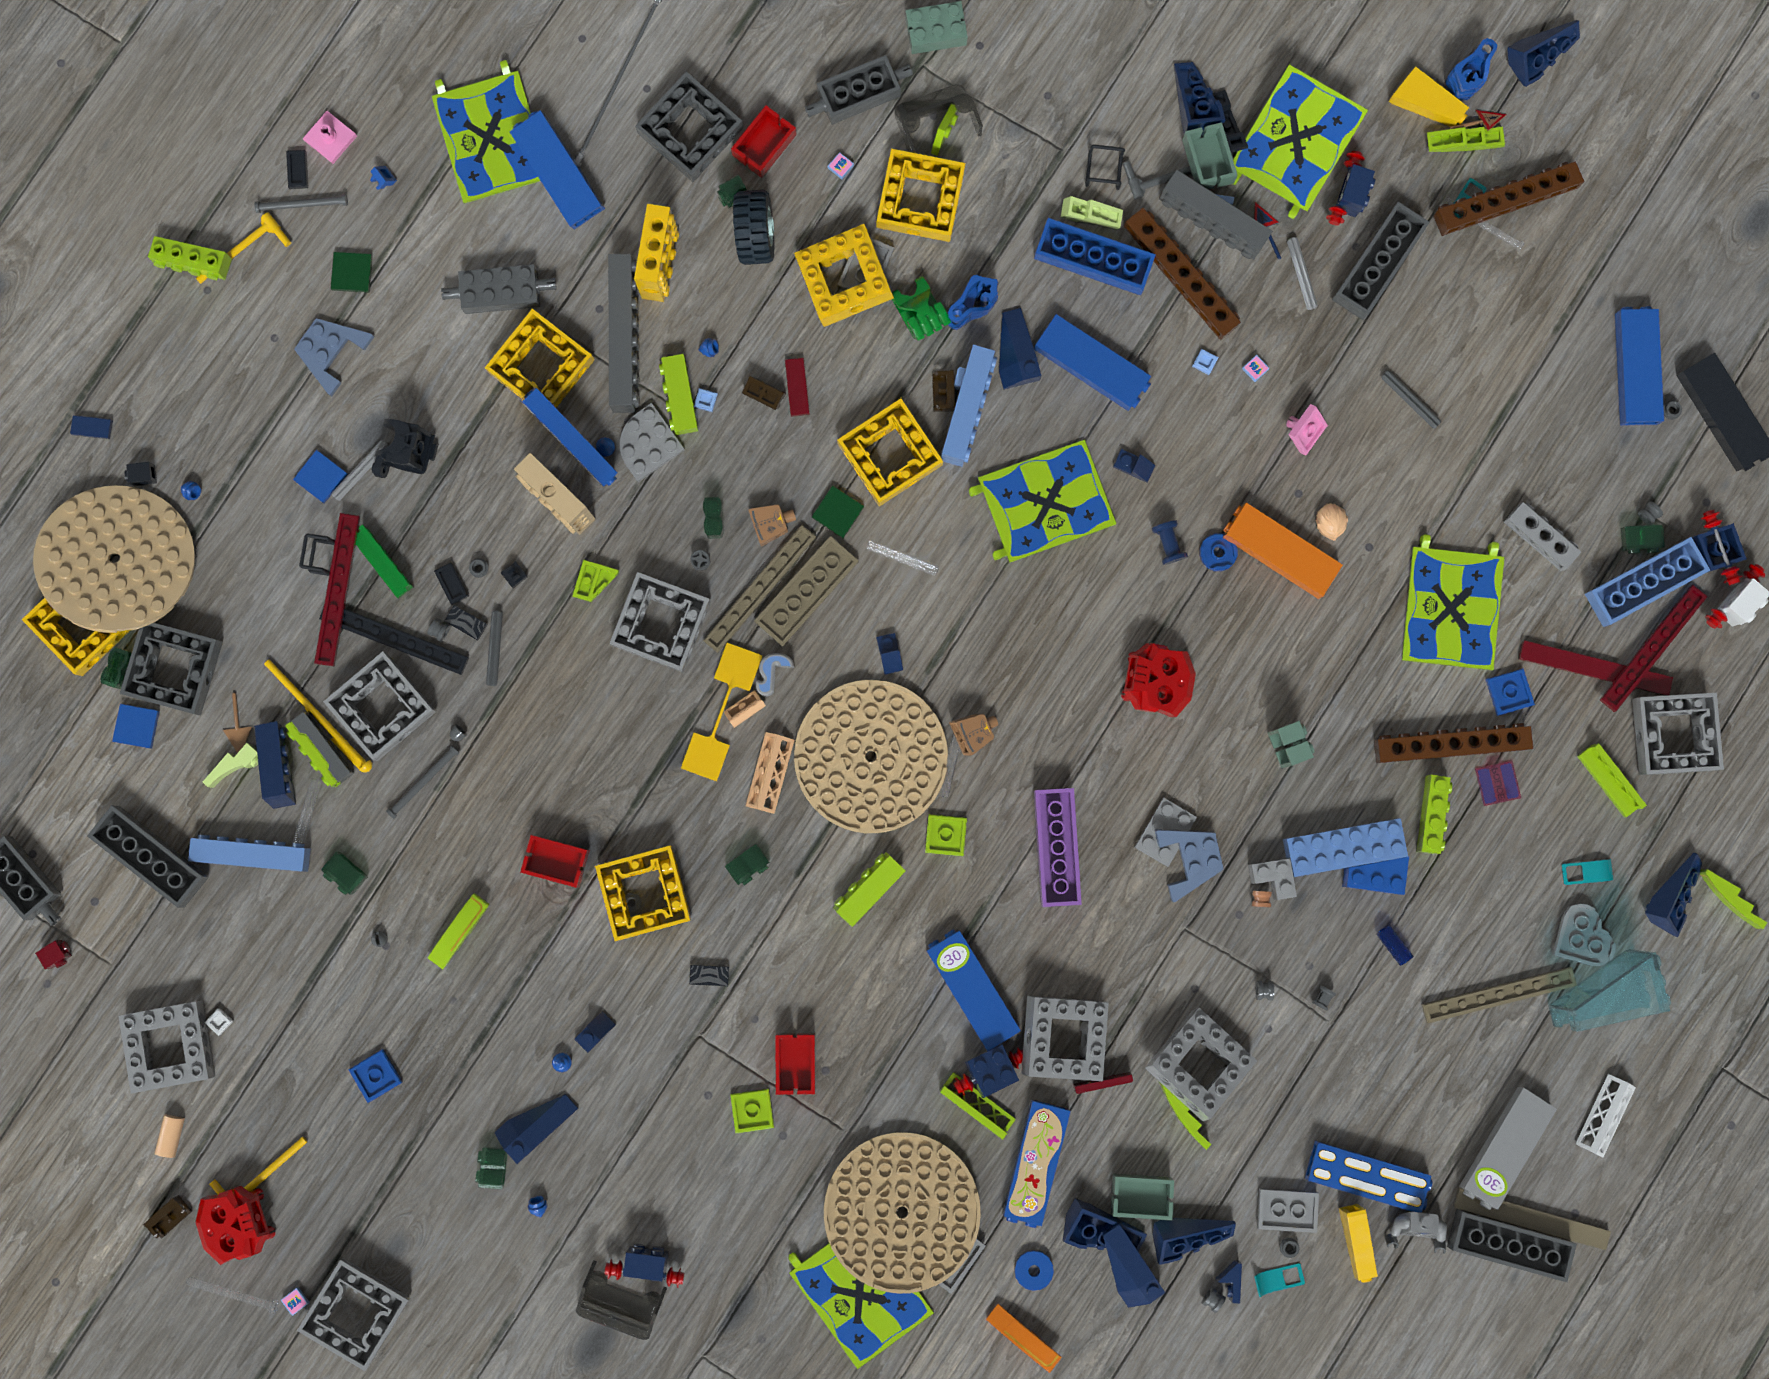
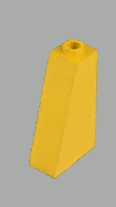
[1389,66,1469,127]
[1338,1204,1378,1283]

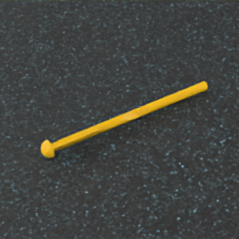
[264,659,373,773]

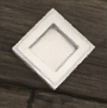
[205,1008,233,1036]

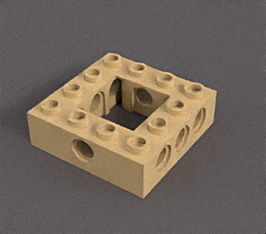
[514,453,595,535]

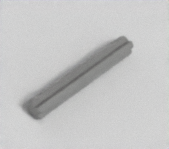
[1287,237,1318,310]
[331,440,389,501]

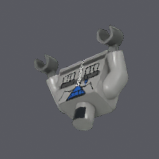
[1385,1212,1447,1254]

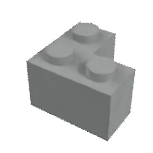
[1248,858,1297,900]

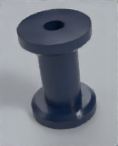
[1151,520,1188,565]

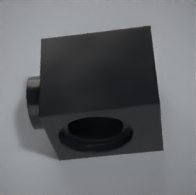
[124,461,157,486]

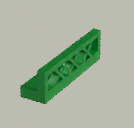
[356,524,413,599]

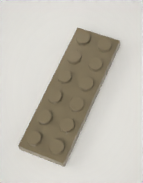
[754,536,859,647]

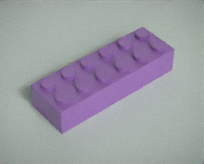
[1034,788,1082,907]

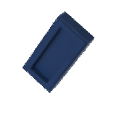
[70,415,113,439]

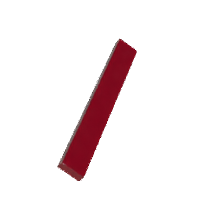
[314,513,360,667]
[1599,585,1708,712]
[1519,640,1673,696]

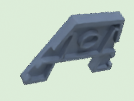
[294,318,374,397]
[1154,829,1224,902]

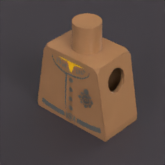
[749,505,796,546]
[949,714,998,756]

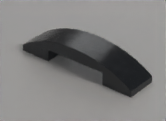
[1212,90,1248,152]

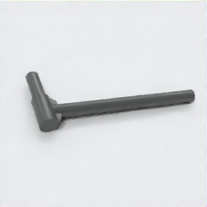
[1123,161,1192,199]

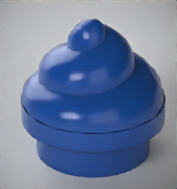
[698,338,719,357]
[596,437,615,457]
[181,481,201,500]
[552,1053,572,1072]
[528,1196,547,1217]

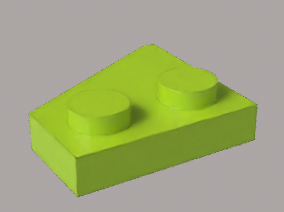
[931,104,959,156]
[572,560,619,602]

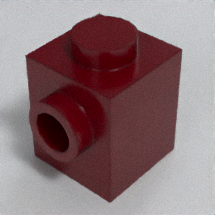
[35,940,72,970]

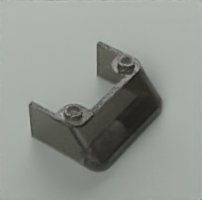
[895,84,983,153]
[576,1260,667,1340]

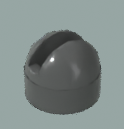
[450,724,467,741]
[371,931,388,947]

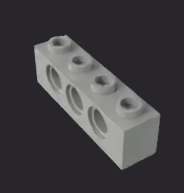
[1503,502,1581,571]

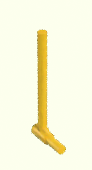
[196,212,292,284]
[209,1136,308,1194]

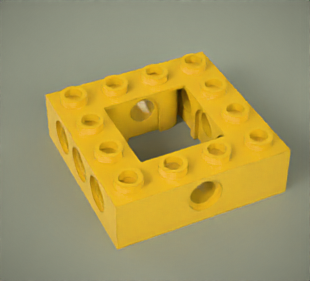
[876,149,966,242]
[634,204,679,302]
[794,224,894,327]
[485,309,595,408]
[837,399,943,507]
[21,598,131,676]
[595,845,692,941]

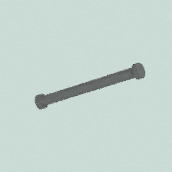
[254,194,348,213]
[386,745,460,819]

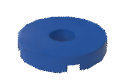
[1199,533,1238,572]
[1014,1250,1054,1291]

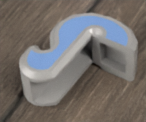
[756,653,794,697]

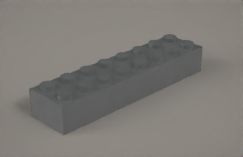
[608,254,639,413]

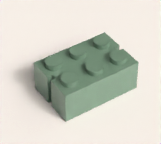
[905,1,968,54]
[1182,123,1237,190]
[1268,721,1314,769]
[1111,1174,1174,1220]

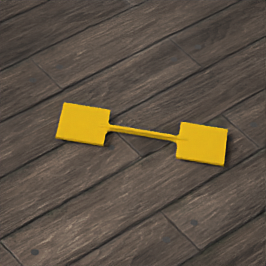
[681,643,763,781]

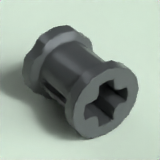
[1312,986,1336,1011]

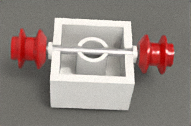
[1705,564,1769,629]

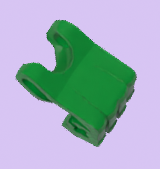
[892,276,951,341]

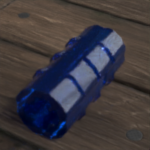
[1376,924,1414,966]

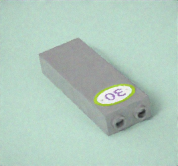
[1459,1087,1557,1210]

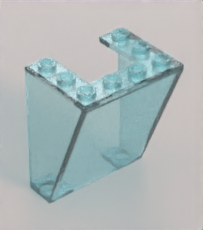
[1548,949,1671,1032]

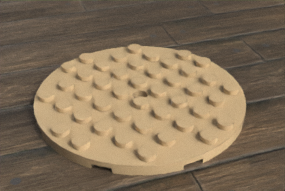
[33,486,195,633]
[794,680,948,833]
[824,1133,981,1294]

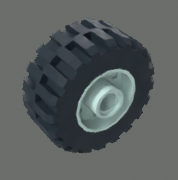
[733,189,775,265]

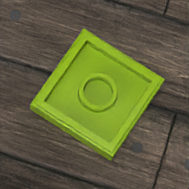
[925,814,967,856]
[730,1088,774,1134]

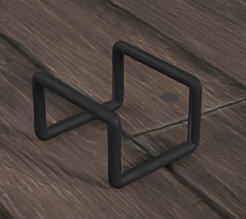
[1085,144,1125,190]
[299,533,335,576]

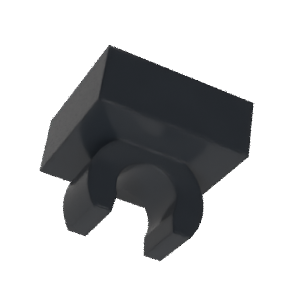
[501,561,528,588]

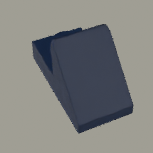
[1113,449,1156,483]
[876,633,903,675]
[574,1011,616,1053]
[1215,1260,1242,1304]

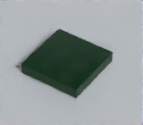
[330,252,373,293]
[812,486,864,539]

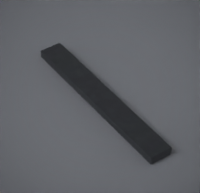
[319,608,469,675]

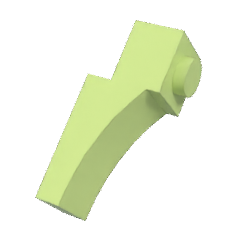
[1061,196,1123,230]
[203,743,258,788]

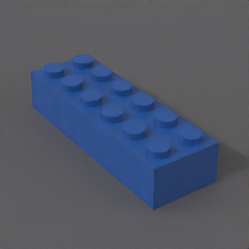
[1034,218,1156,296]

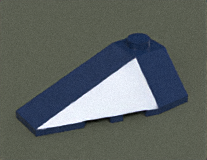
[1507,20,1580,87]
[1174,62,1225,136]
[999,308,1042,390]
[1645,852,1702,937]
[494,1094,579,1164]
[1063,1198,1147,1251]
[1152,1218,1236,1265]
[1103,1223,1165,1308]

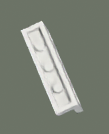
[1576,1074,1636,1158]

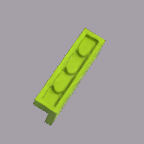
[1577,744,1647,817]
[940,1072,1016,1140]

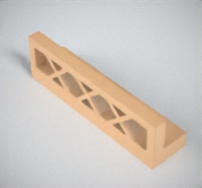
[746,732,794,814]

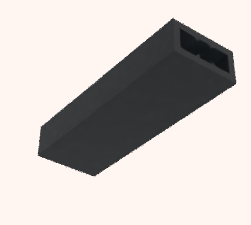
[1676,353,1769,472]

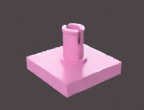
[303,111,357,164]
[1286,404,1328,456]

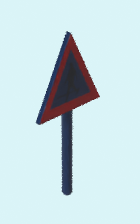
[1254,202,1281,259]

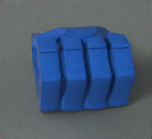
[1445,38,1497,101]
[948,275,998,330]

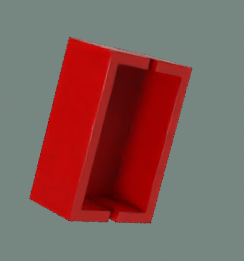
[731,105,796,178]
[520,835,590,888]
[775,1033,816,1095]

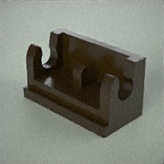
[932,370,955,412]
[742,376,786,410]
[143,1195,192,1239]

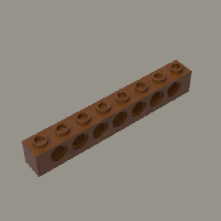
[1433,161,1585,236]
[1124,208,1241,341]
[1374,723,1533,763]

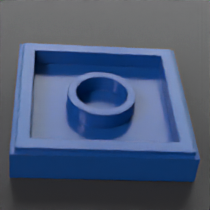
[293,450,347,503]
[1485,668,1535,716]
[112,704,160,749]
[348,1049,403,1103]

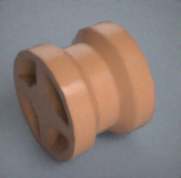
[1252,891,1272,907]

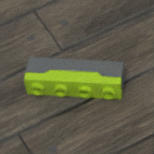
[285,712,354,787]

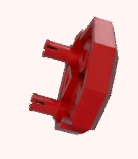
[1121,643,1196,717]
[195,1186,276,1265]

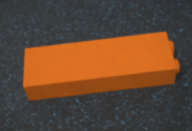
[1223,503,1343,599]

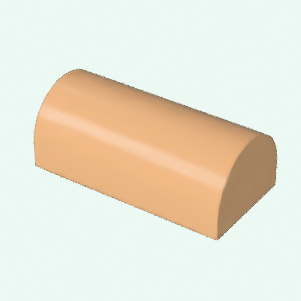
[724,690,766,728]
[154,1114,185,1158]

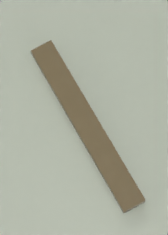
[703,525,816,653]
[1421,967,1577,1023]
[1453,1188,1611,1250]

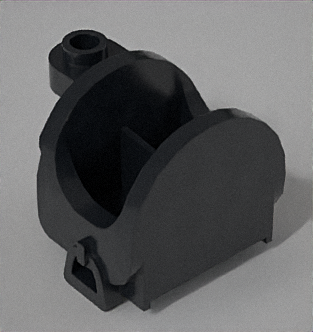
[371,419,438,478]

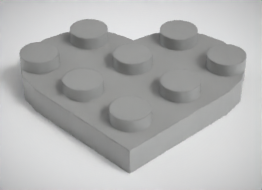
[1552,904,1616,966]

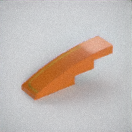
[986,1304,1062,1373]

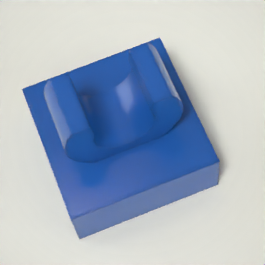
[370,166,397,190]

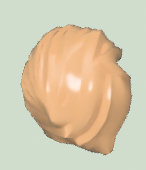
[1316,503,1348,541]

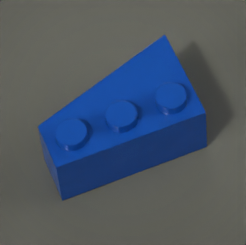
[1342,856,1409,895]

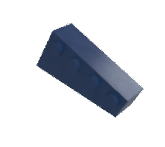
[254,721,296,809]

